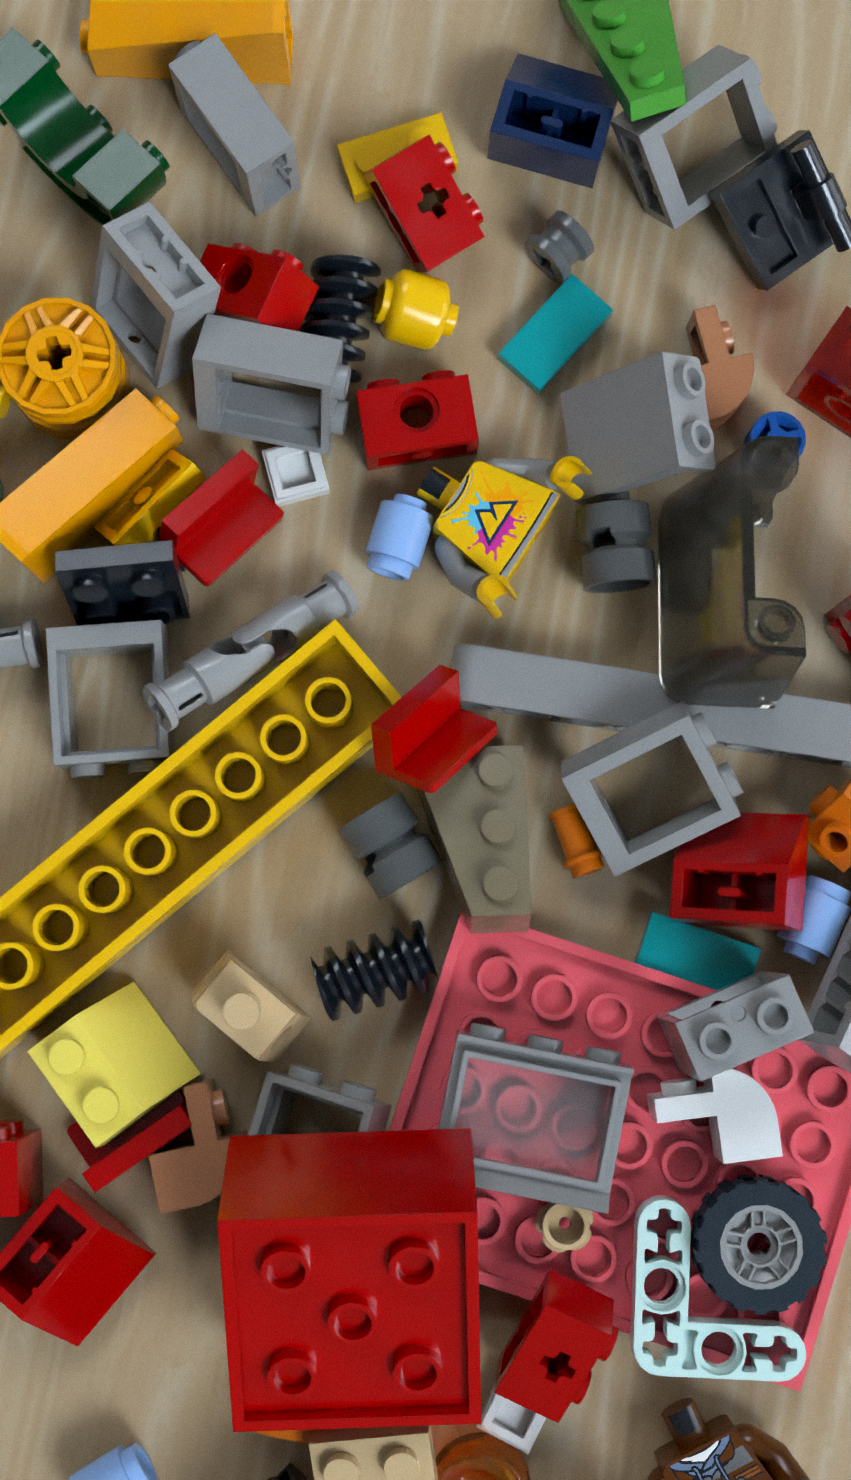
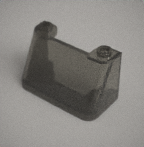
[658,436,806,709]

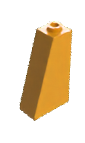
[79,0,294,85]
[0,388,183,583]

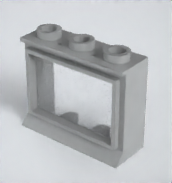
[437,1022,634,1214]

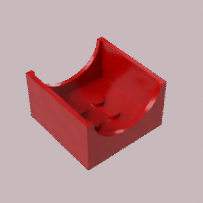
[217,1128,481,1432]

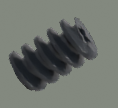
[299,254,381,383]
[310,920,439,1021]

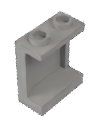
[560,351,716,504]

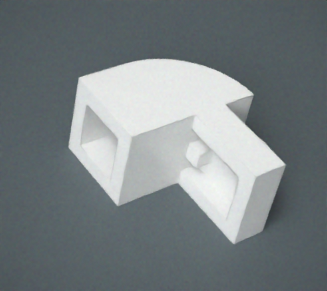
[647,1068,783,1164]

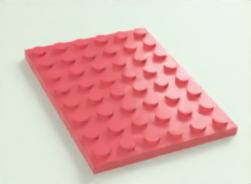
[389,911,851,1392]

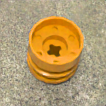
[0,298,130,440]

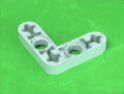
[630,1195,806,1382]

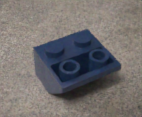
[487,53,618,188]

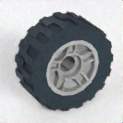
[691,1174,827,1315]

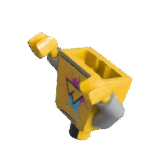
[417,456,592,619]

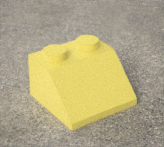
[27,981,202,1148]

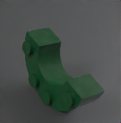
[0,28,170,226]

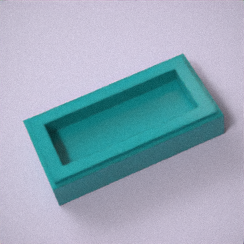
[497,274,613,395]
[634,912,761,990]

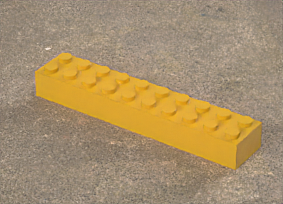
[0,619,402,1059]

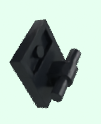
[710,130,851,291]
[55,540,190,626]

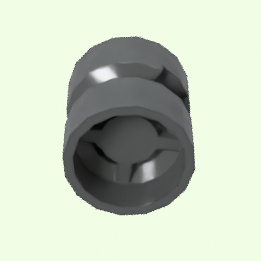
[576,500,656,593]
[338,793,443,900]

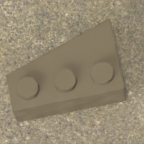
[416,745,532,933]

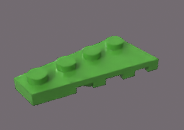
[559,0,686,122]

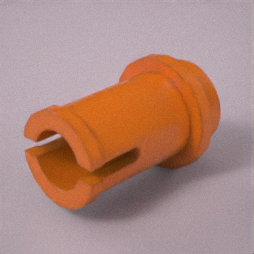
[549,804,605,879]

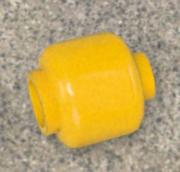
[372,269,459,350]

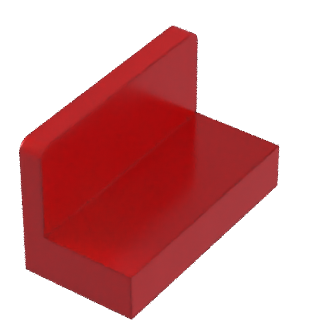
[159,449,284,587]
[371,664,497,793]
[67,1090,192,1193]

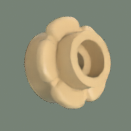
[535,1202,594,1253]

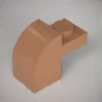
[686,305,754,431]
[148,1078,248,1215]

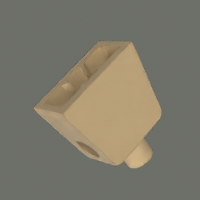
[191,949,311,1063]

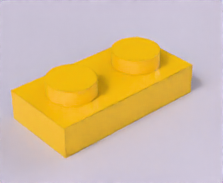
[337,112,459,203]
[93,448,207,546]

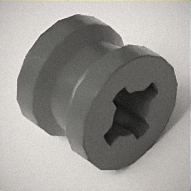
[524,210,594,283]

